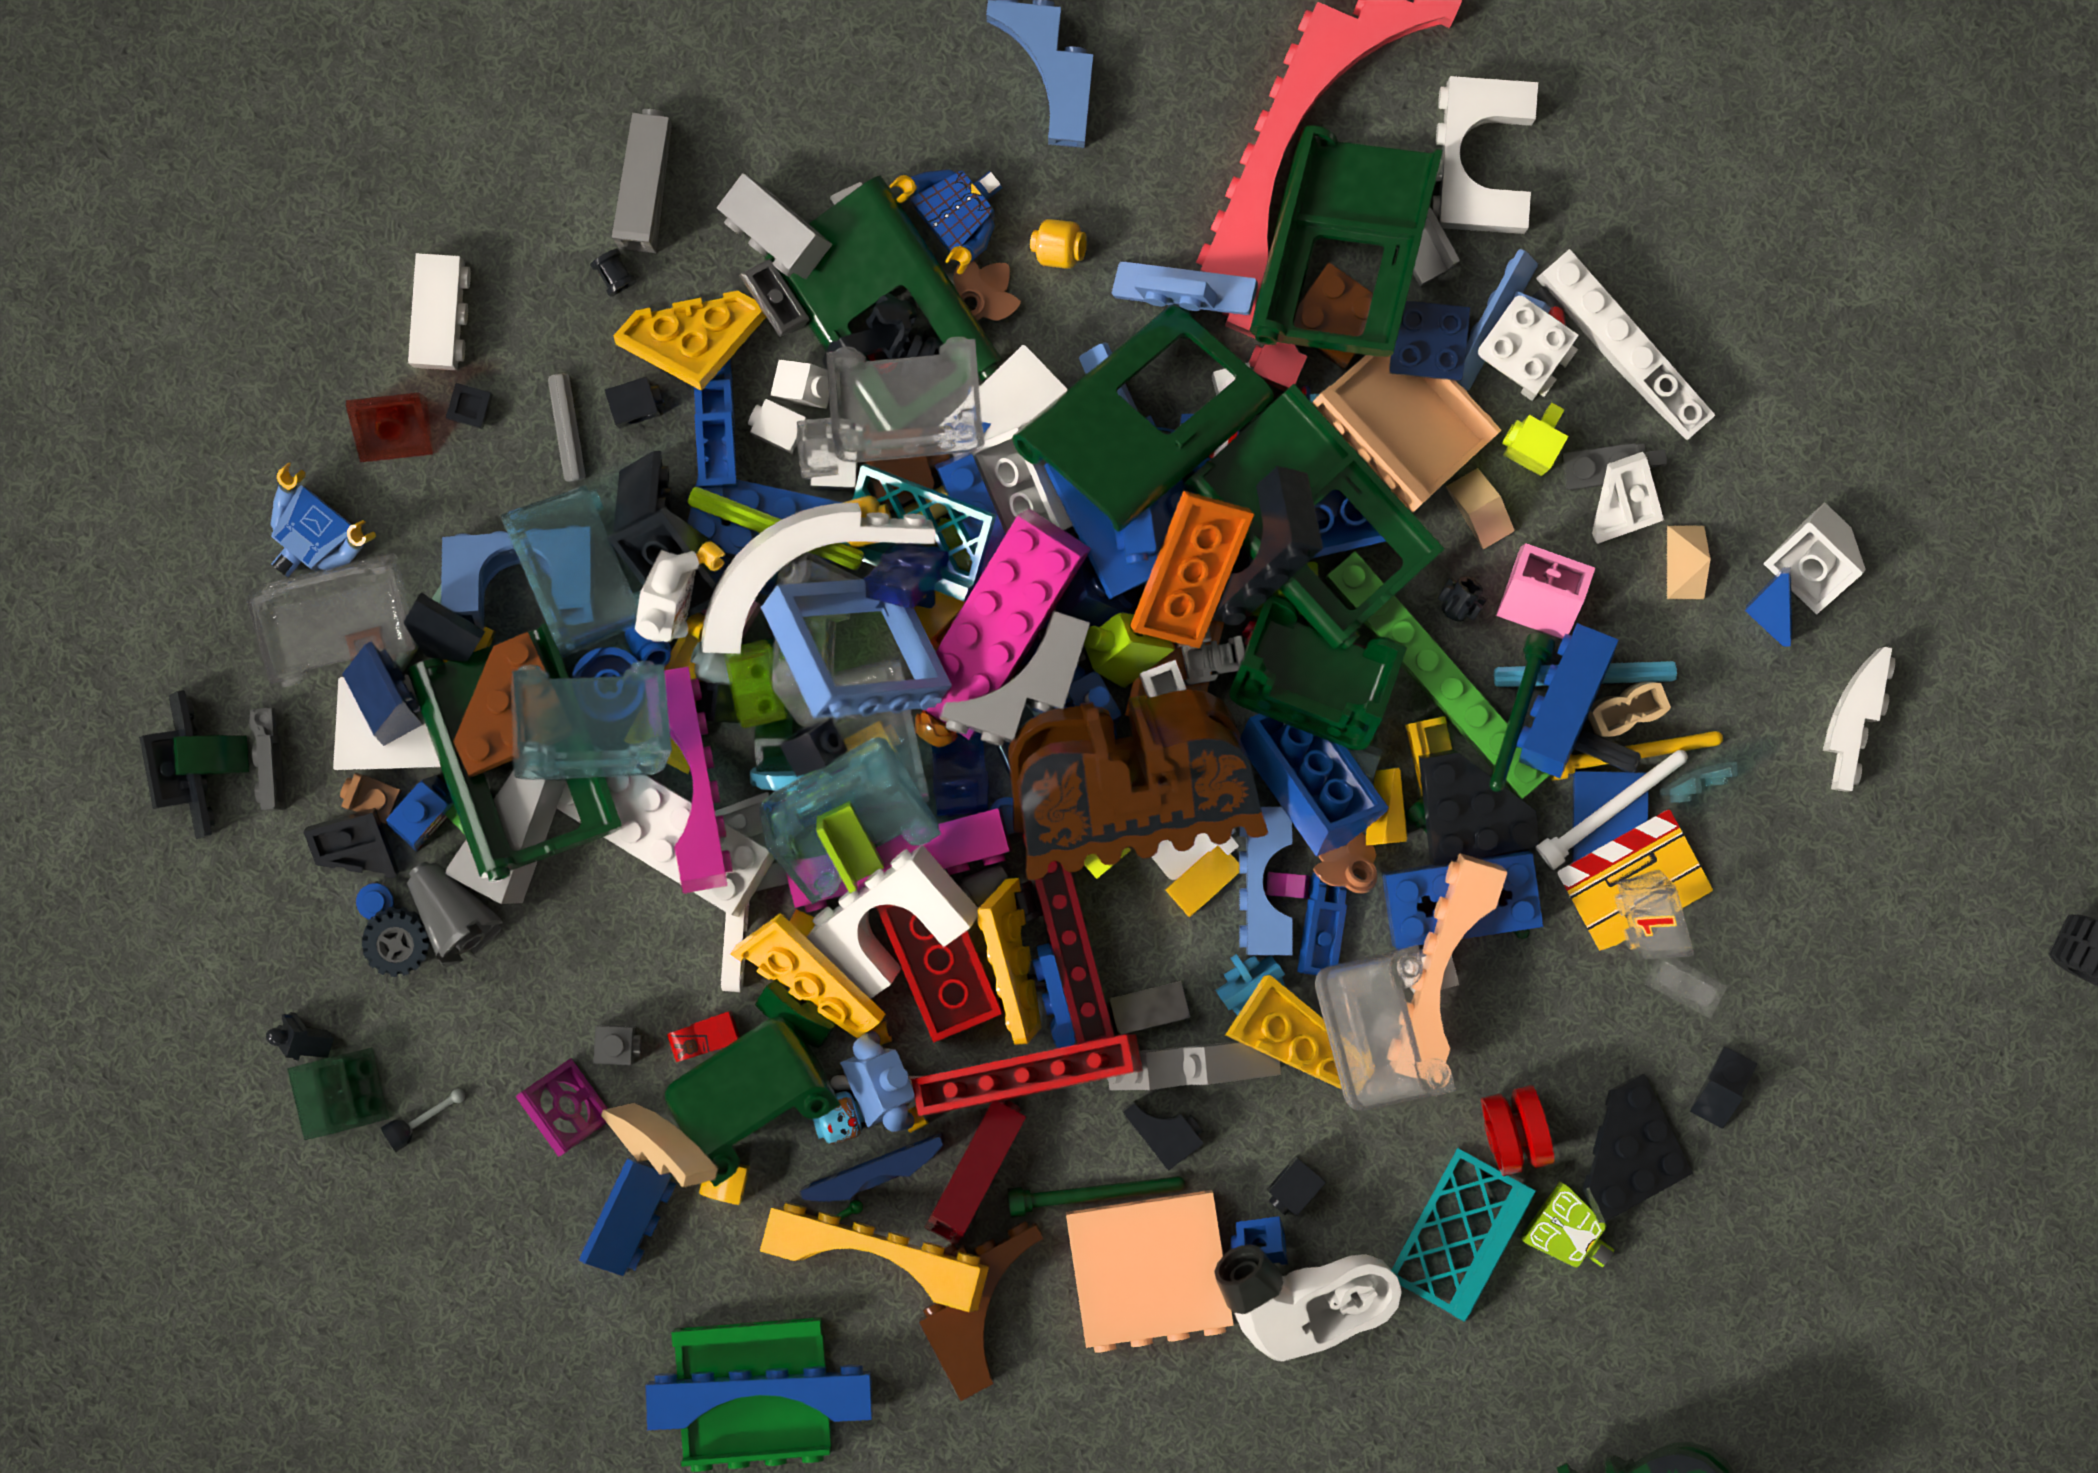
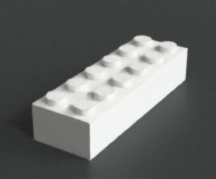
[557,742,777,917]

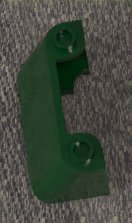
[1229,595,1407,750]
[665,1017,841,1187]

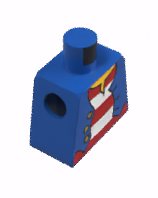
[386,775,454,852]

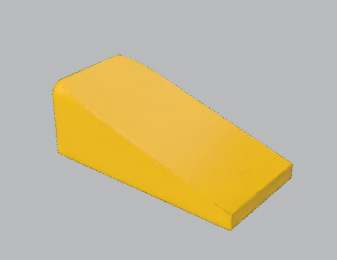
[1366,768,1407,846]
[1165,845,1239,918]

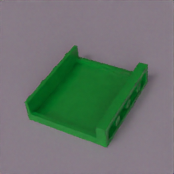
[671,1317,832,1472]

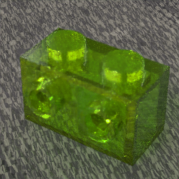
[723,640,790,729]

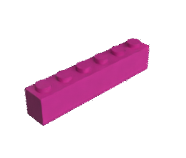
[784,808,1012,913]

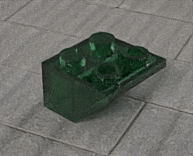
[287,1047,389,1140]

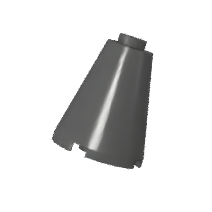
[407,862,503,966]

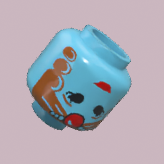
[813,1091,865,1144]

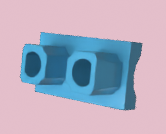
[1215,954,1285,1015]

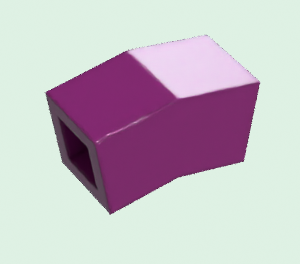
[1264,872,1311,899]

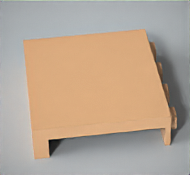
[1312,355,1502,513]
[1066,1190,1233,1352]

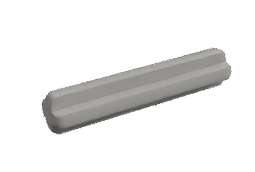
[548,373,586,482]

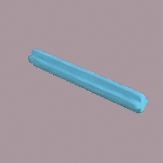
[1494,661,1677,687]

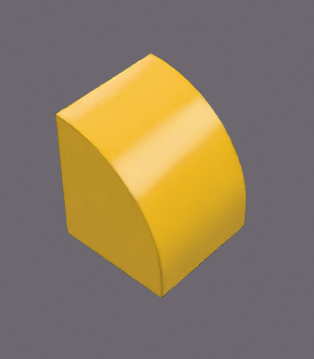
[699,1164,750,1205]

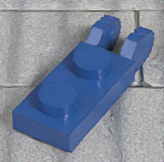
[1297,872,1347,978]
[1033,943,1076,1048]

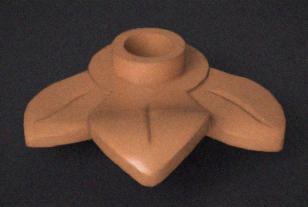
[953,260,1021,321]
[1313,832,1377,894]

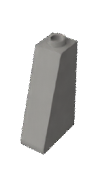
[612,109,672,253]
[445,762,566,904]

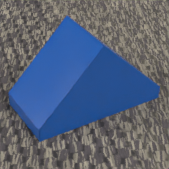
[1745,567,1792,647]

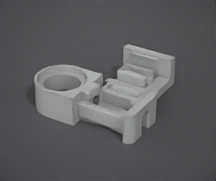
[1174,628,1245,686]

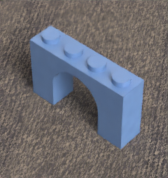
[441,526,595,629]

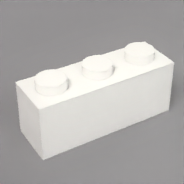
[408,253,471,370]

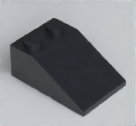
[607,508,732,618]

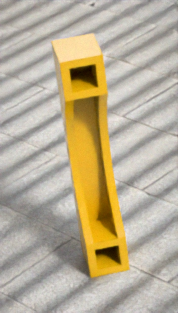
[760,1202,989,1312]

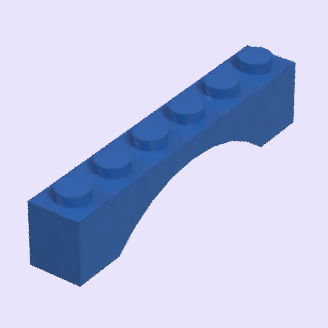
[646,1365,873,1430]

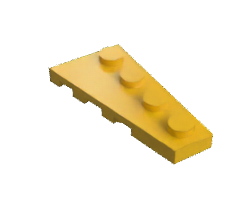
[977,878,1042,1045]

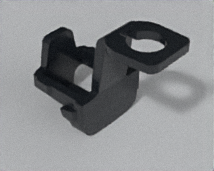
[823,294,918,386]

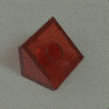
[345,392,433,463]

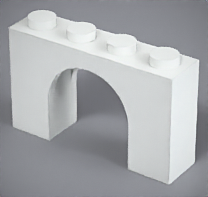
[1431,76,1538,234]
[807,845,978,999]

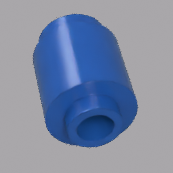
[625,621,671,671]

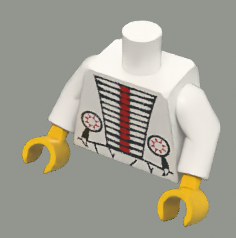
[635,542,725,642]

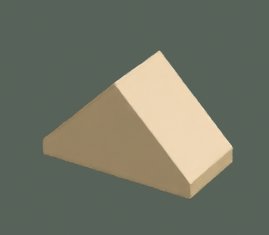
[1446,468,1515,549]

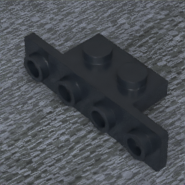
[139,690,215,839]

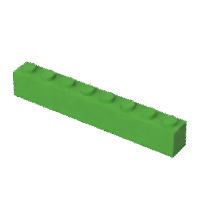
[1325,551,1550,799]

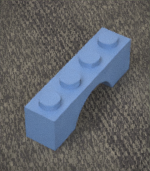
[1239,807,1292,955]

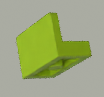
[816,801,884,894]

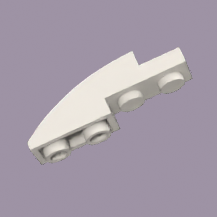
[1823,647,1895,792]

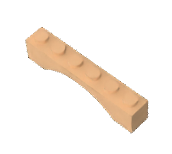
[1389,853,1507,1084]

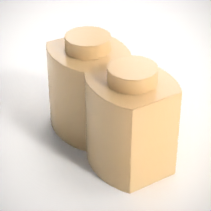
[1588,682,1671,737]

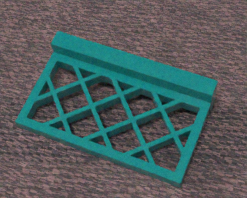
[840,464,997,602]
[1391,1148,1537,1322]

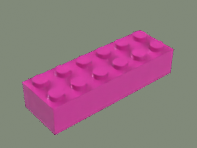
[925,508,1091,739]

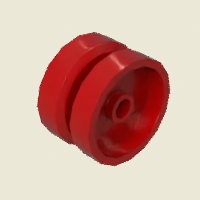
[1481,1084,1554,1176]

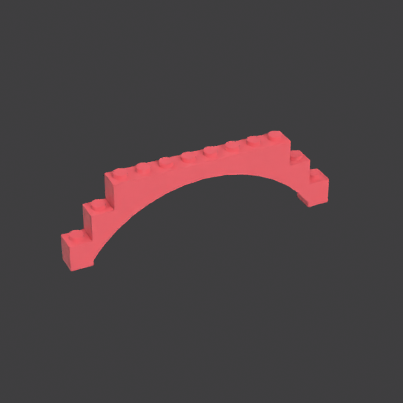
[1196,0,1462,391]

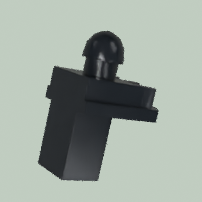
[266,1012,334,1060]

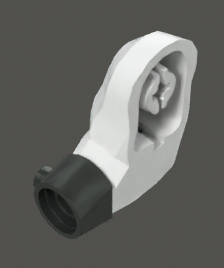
[1214,1245,1402,1361]

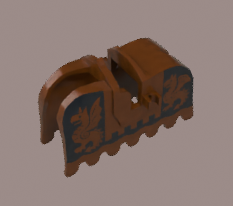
[1008,689,1268,880]

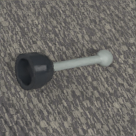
[381,1089,466,1152]

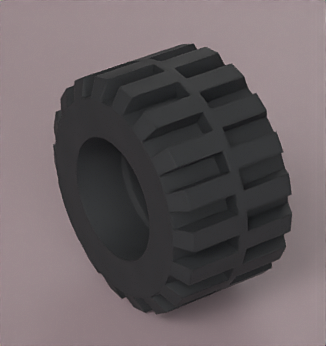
[2048,914,2098,986]

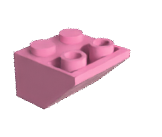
[1496,543,1595,639]

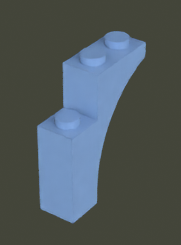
[986,0,1093,148]

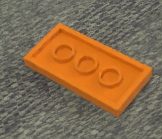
[1130,491,1254,648]

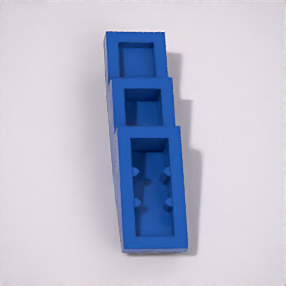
[694,358,737,488]

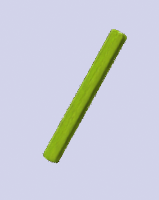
[688,487,864,570]

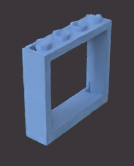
[761,577,952,719]

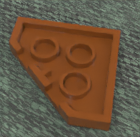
[454,632,573,778]

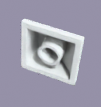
[1764,502,1866,614]

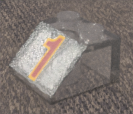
[1615,869,1694,959]

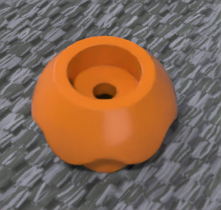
[915,710,958,747]

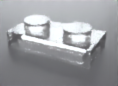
[1644,951,1728,1019]

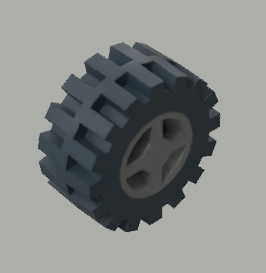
[362,906,429,977]

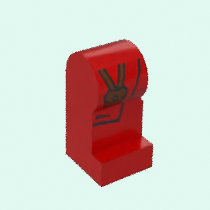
[667,1011,740,1062]

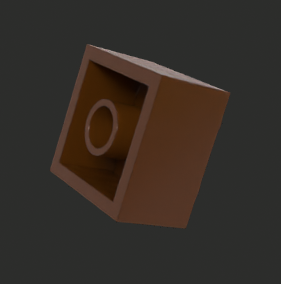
[1294,262,1373,370]

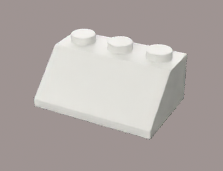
[968,424,1073,534]

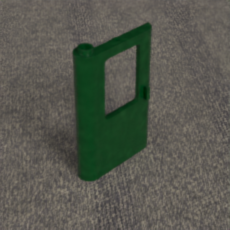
[1250,126,1443,357]
[765,175,1003,441]
[1012,305,1274,533]
[1183,384,1445,650]
[407,622,622,882]

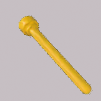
[1550,731,1723,781]

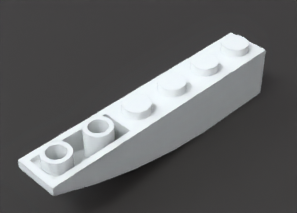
[1536,249,1715,440]

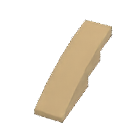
[601,1103,718,1187]

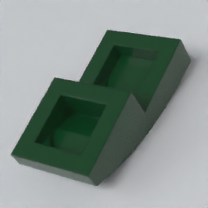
[174,735,249,775]
[755,979,835,1048]

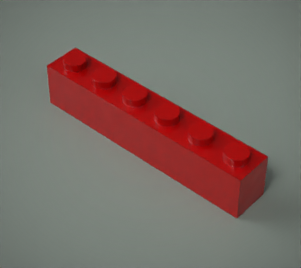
[911,1034,1143,1116]

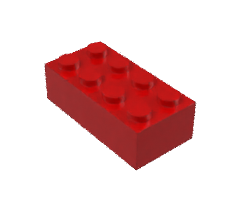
[876,904,1003,1043]

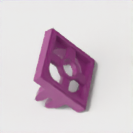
[515,1058,608,1157]

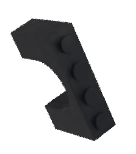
[1212,466,1323,625]

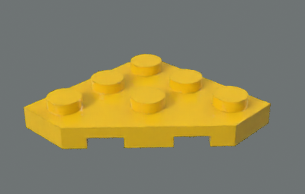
[613,290,766,391]

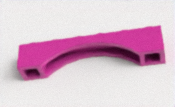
[644,666,733,894]

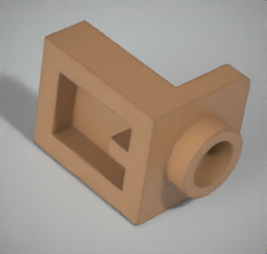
[340,773,402,824]

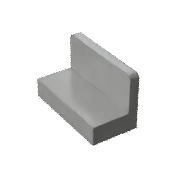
[1413,206,1460,286]

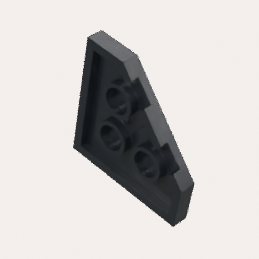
[1419,749,1540,866]
[1583,1073,1693,1223]

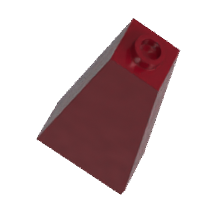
[924,1100,1026,1245]

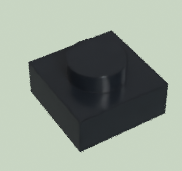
[446,383,493,429]

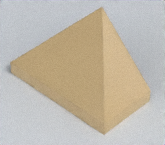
[1667,526,1711,599]

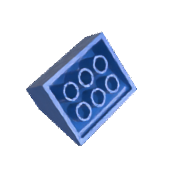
[1044,416,1188,599]

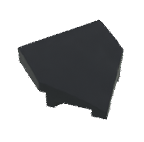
[403,592,486,661]

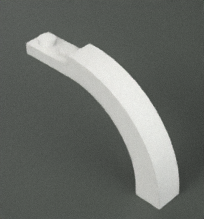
[701,503,935,654]

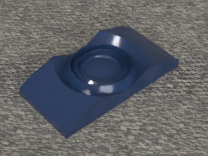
[800,1132,945,1201]

